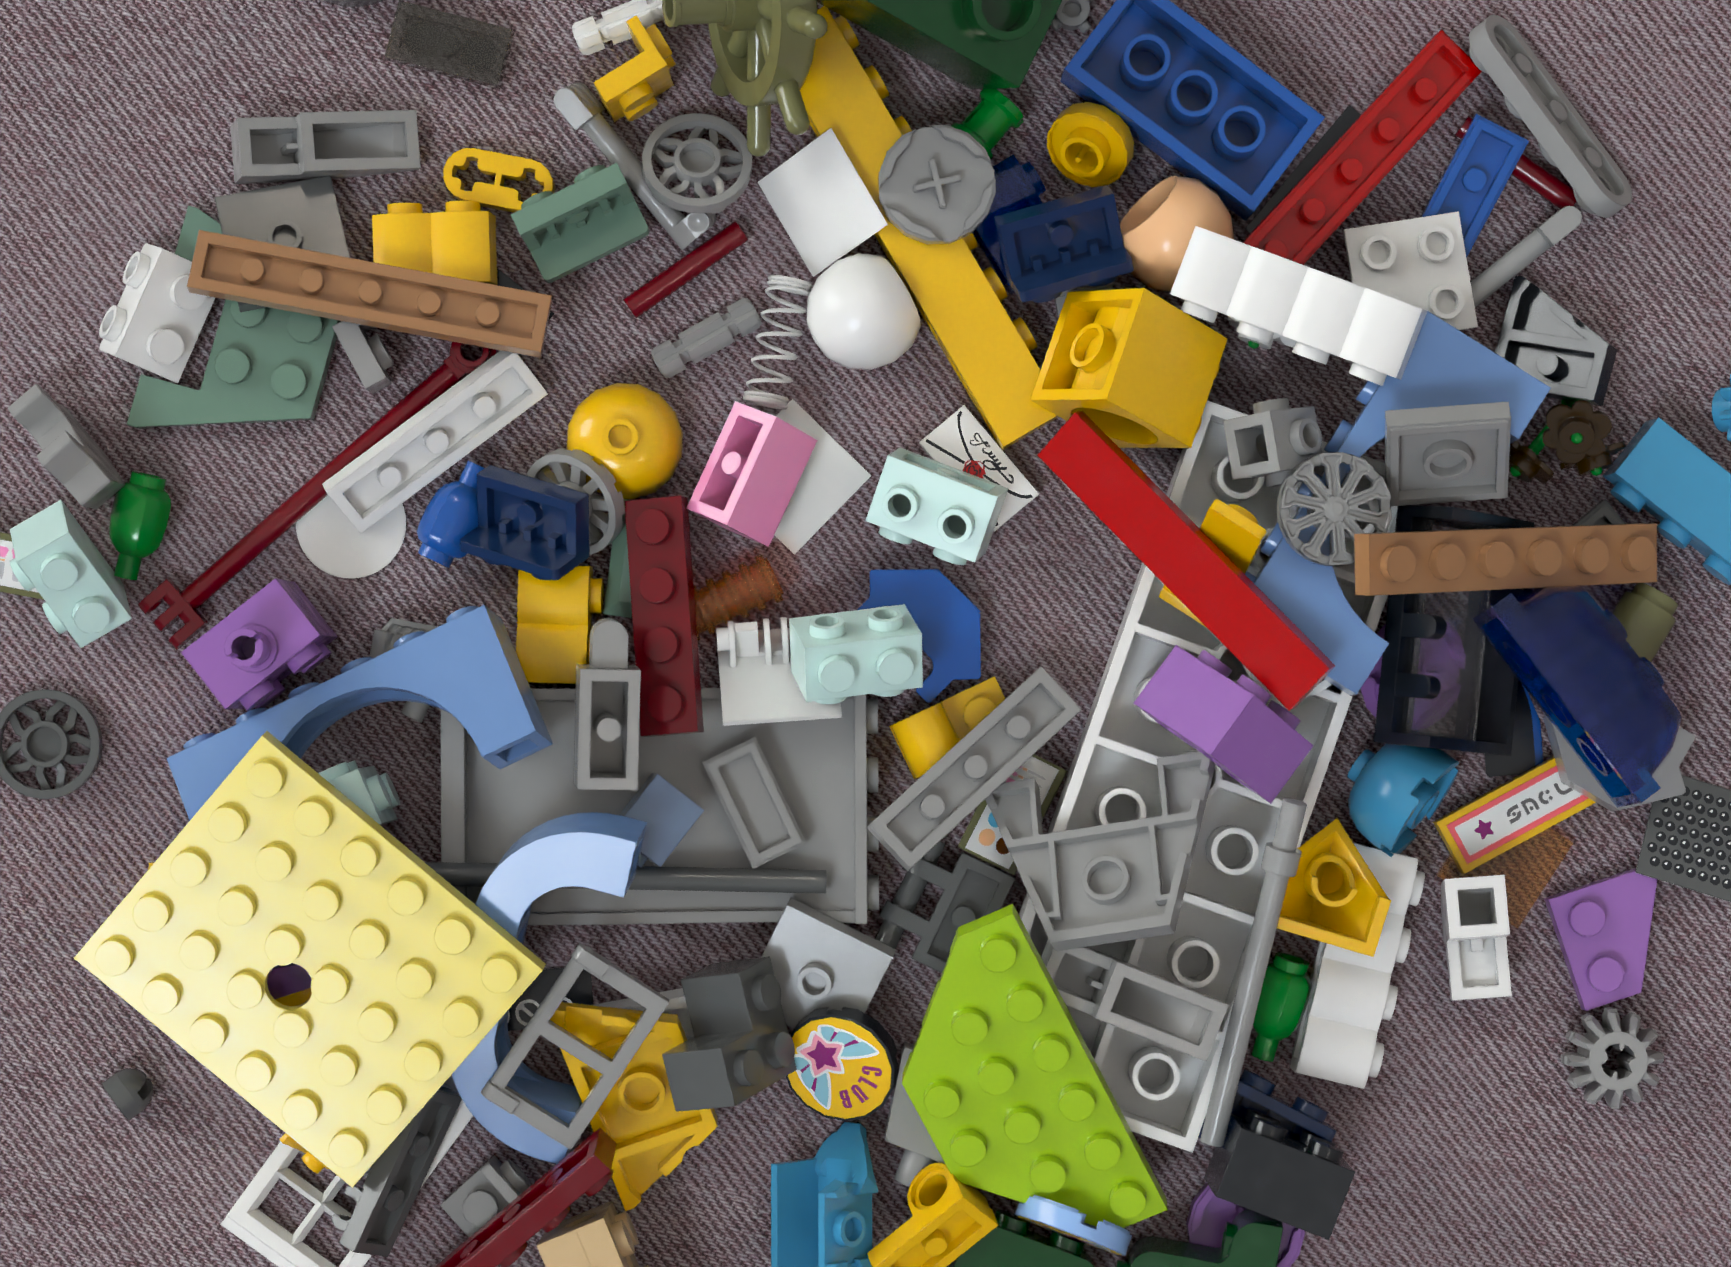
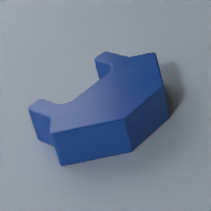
[857,569,981,703]

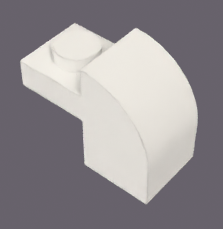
[1441,875,1512,1001]

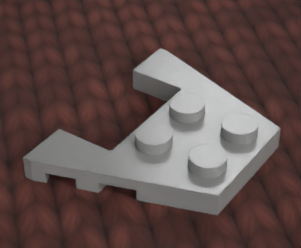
[985,752,1215,951]

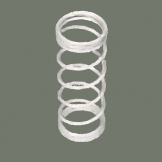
[743,275,813,410]

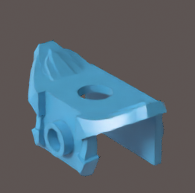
[770,1122,878,1267]

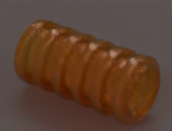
[694,554,784,641]

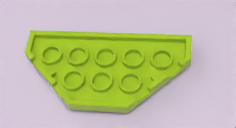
[902,904,1168,1228]

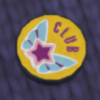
[786,1007,899,1121]

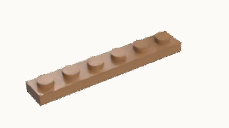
[187,230,552,358]
[1354,523,1657,596]

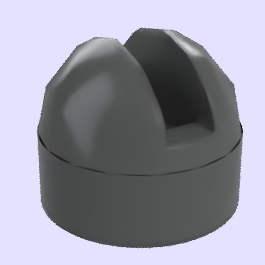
[102,1068,153,1121]

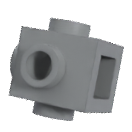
[1223,398,1322,487]

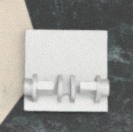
[1343,211,1478,330]
[716,617,842,726]

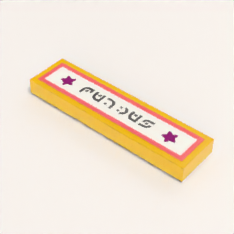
[1433,711,1660,874]

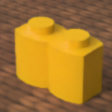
[372,201,497,285]
[516,566,604,684]

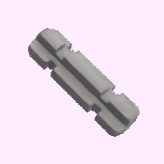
[651,298,762,378]

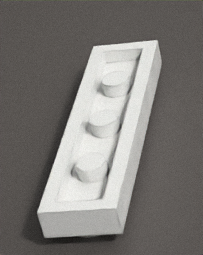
[322,350,548,534]

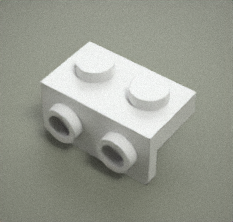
[99,243,215,383]

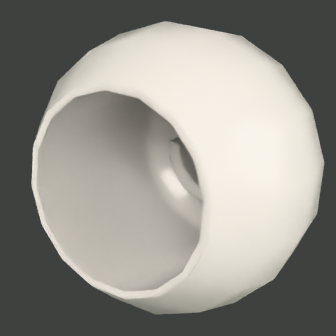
[806,253,921,370]

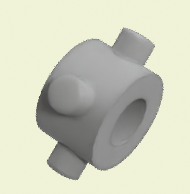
[1051,0,1094,34]

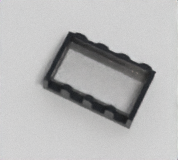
[1374,505,1535,756]

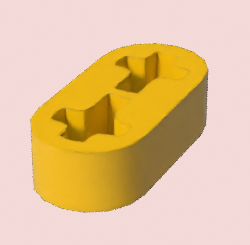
[443,148,555,213]

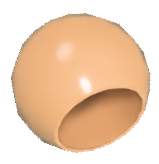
[1120,176,1234,292]

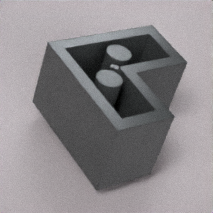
[662,957,797,1112]

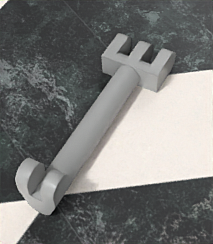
[554,82,716,250]
[1471,206,1582,308]

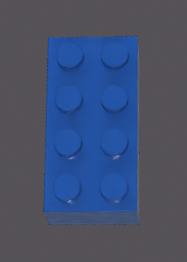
[1060,0,1325,221]

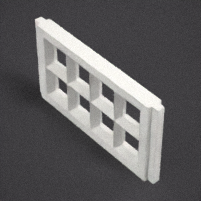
[220,1075,473,1267]

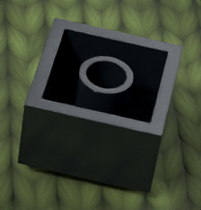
[1204,1109,1355,1240]

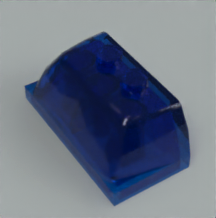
[1472,586,1682,808]

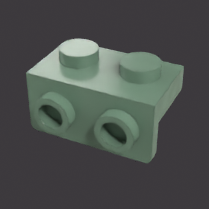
[511,163,650,283]

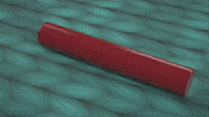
[1455,116,1576,209]
[623,221,748,318]

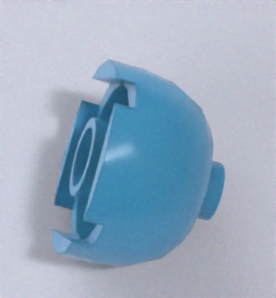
[1347,743,1459,857]

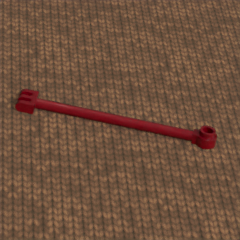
[138,342,499,650]

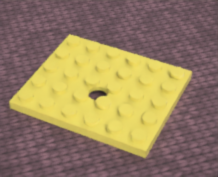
[74,731,546,1188]

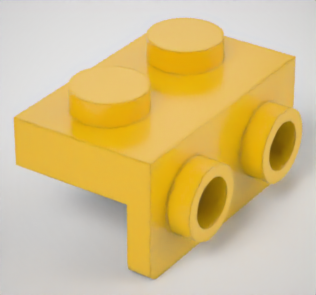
[593,15,676,122]

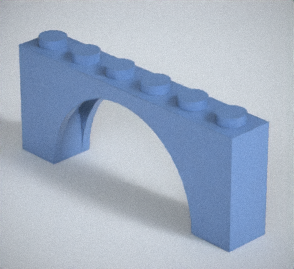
[1245,311,1551,696]
[167,605,553,821]

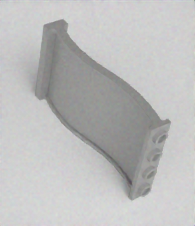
[441,688,879,925]

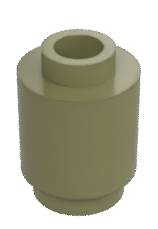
[1596,583,1678,673]

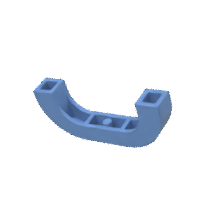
[452,812,647,1164]

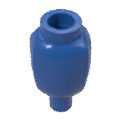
[417,461,485,568]

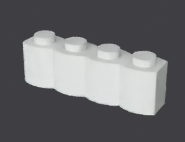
[1170,226,1427,386]
[1290,843,1425,1089]

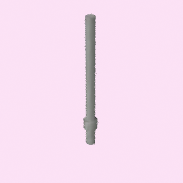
[1200,798,1307,1147]

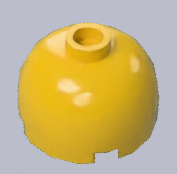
[566,383,683,499]

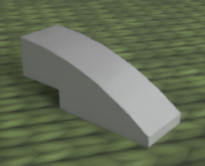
[230,110,421,184]
[1041,939,1229,1062]

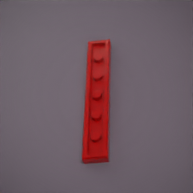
[1242,30,1482,265]
[1037,411,1335,711]

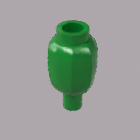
[109,471,171,580]
[1251,952,1312,1062]

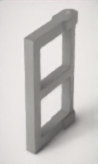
[481,943,669,1150]

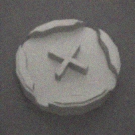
[878,125,996,244]

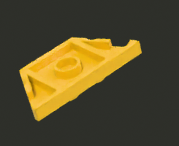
[550,1002,718,1211]

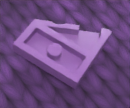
[1544,868,1657,1011]

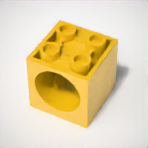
[1030,288,1228,448]

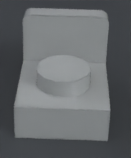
[332,321,395,394]
[440,1155,532,1237]

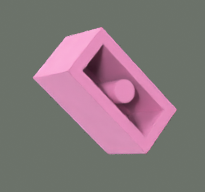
[686,401,817,547]

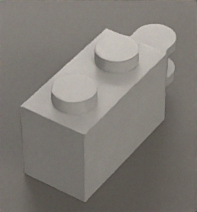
[573,618,641,790]

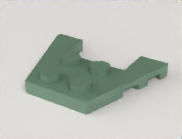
[127,206,341,429]

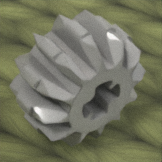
[1561,1007,1664,1109]

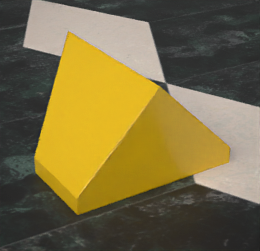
[1277,818,1391,957]

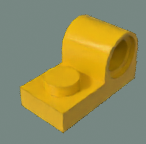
[889,676,1005,779]
[867,1162,998,1267]

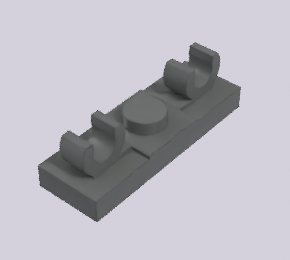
[331,1086,462,1257]

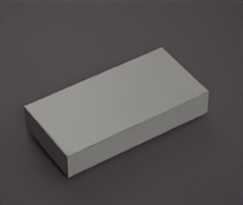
[702,737,806,869]

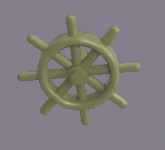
[662,0,827,157]

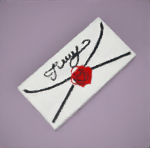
[919,405,1039,532]

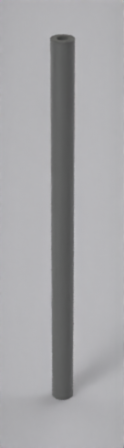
[425,862,827,894]

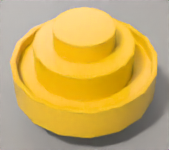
[1047,102,1134,187]

